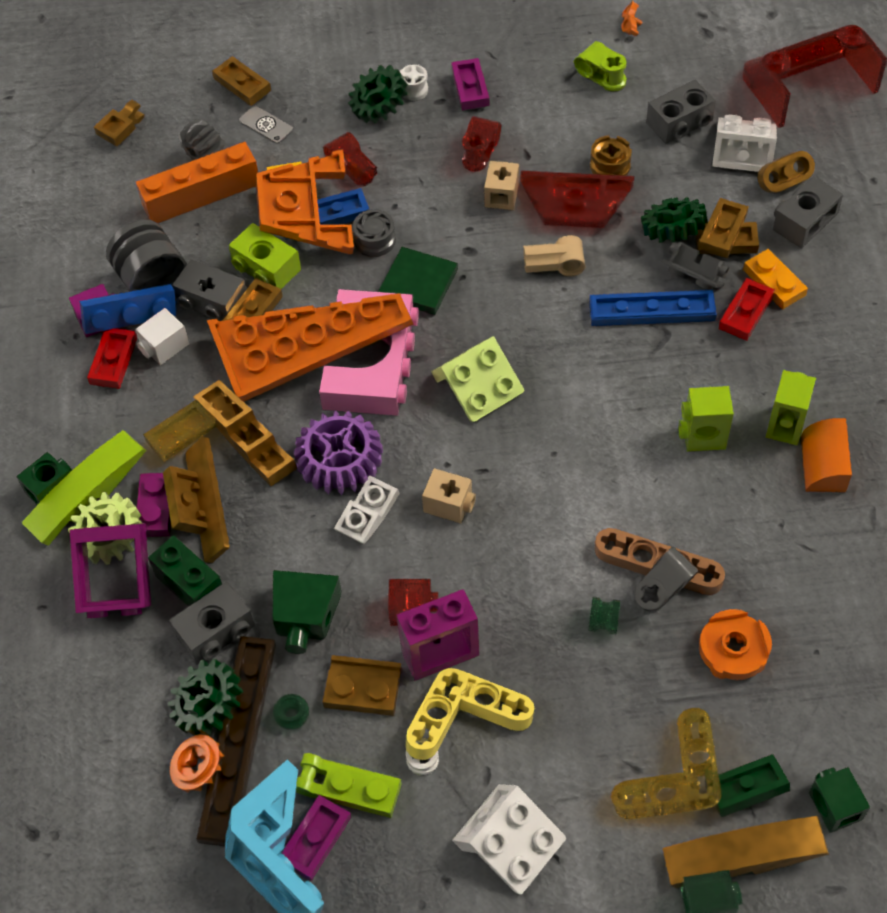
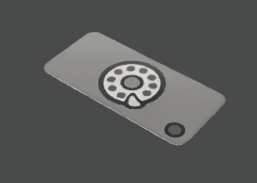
[239,106,293,142]

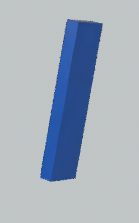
[589,290,717,326]

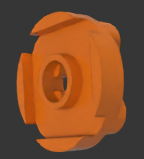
[699,609,772,680]

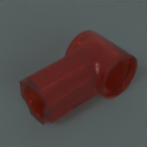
[323,132,377,186]

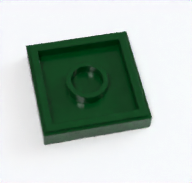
[378,247,458,315]

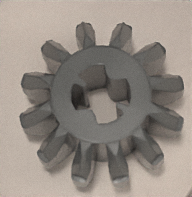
[178,118,227,161]

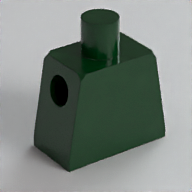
[273,570,342,654]

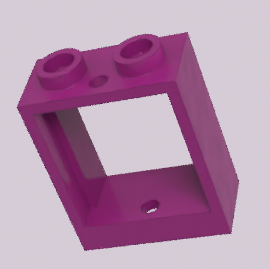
[69,523,152,618]
[396,589,479,681]

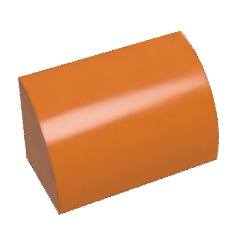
[801,418,852,492]

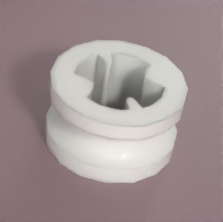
[406,738,439,775]

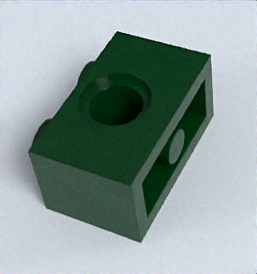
[148,535,222,607]

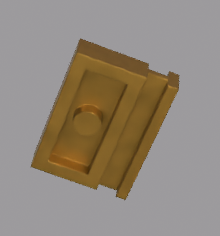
[323,655,402,716]

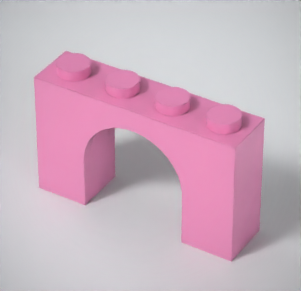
[319,289,419,416]

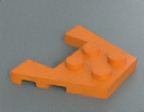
[256,150,354,254]

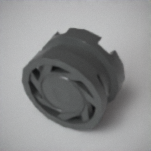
[353,209,396,257]

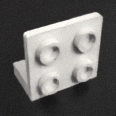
[712,115,777,172]
[452,784,566,894]

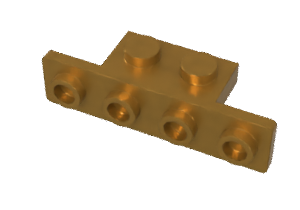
[163,436,230,563]

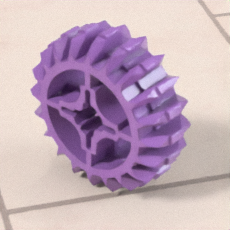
[294,410,383,495]

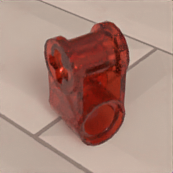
[462,116,502,172]

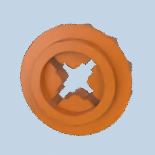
[169,735,224,793]

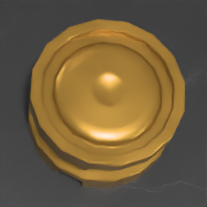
[590,135,632,182]

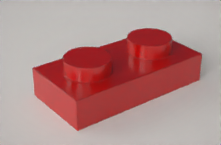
[718,278,775,341]
[87,328,137,389]

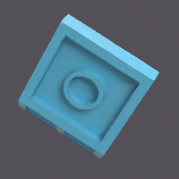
[225,759,324,913]

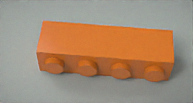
[136,142,258,223]

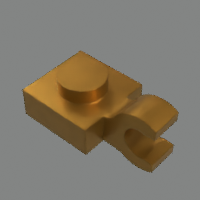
[94,100,145,147]

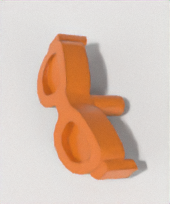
[621,1,643,37]

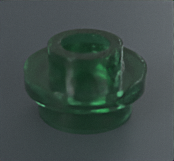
[273,694,309,730]

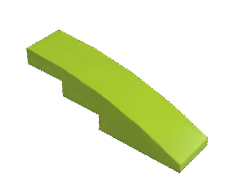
[22,430,146,546]

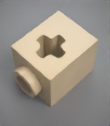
[484,161,519,210]
[422,468,476,523]

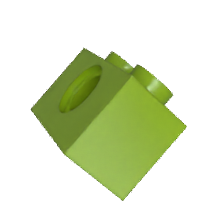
[228,223,301,289]
[765,370,816,446]
[678,386,734,452]

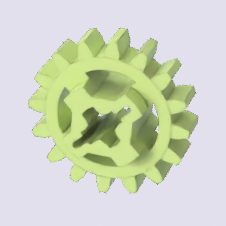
[68,492,142,565]

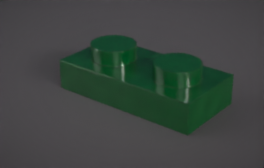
[705,754,790,817]

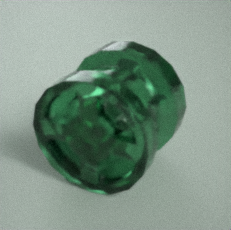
[588,597,621,635]

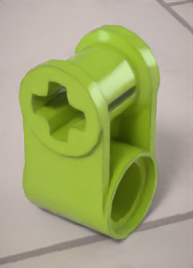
[574,41,627,92]

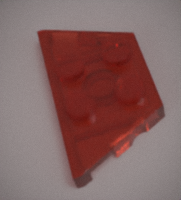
[520,171,634,228]

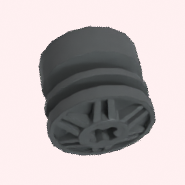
[106,220,187,292]

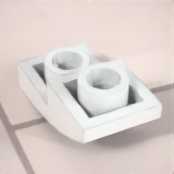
[334,475,400,544]

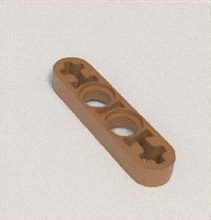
[595,528,725,595]

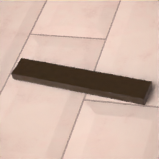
[196,636,276,846]

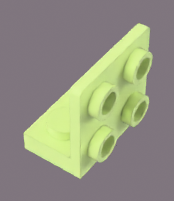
[431,336,524,422]

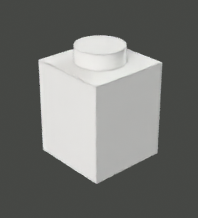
[135,308,190,365]

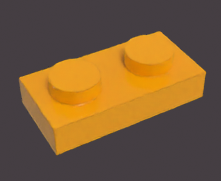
[743,249,808,310]

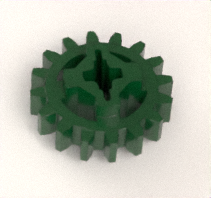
[348,65,408,124]
[641,197,708,243]
[168,659,243,736]

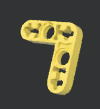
[406,668,535,760]

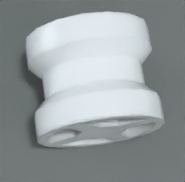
[400,65,428,101]

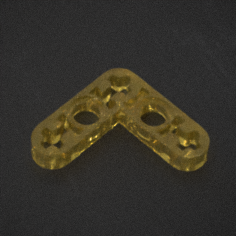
[611,708,722,819]

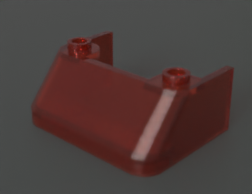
[742,25,887,128]

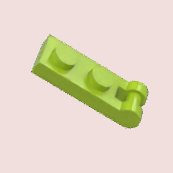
[296,753,402,818]

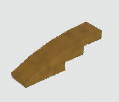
[193,380,297,486]
[662,816,829,888]

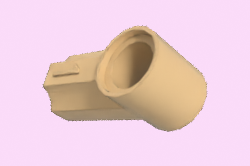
[524,235,585,276]

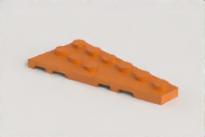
[207,293,414,402]

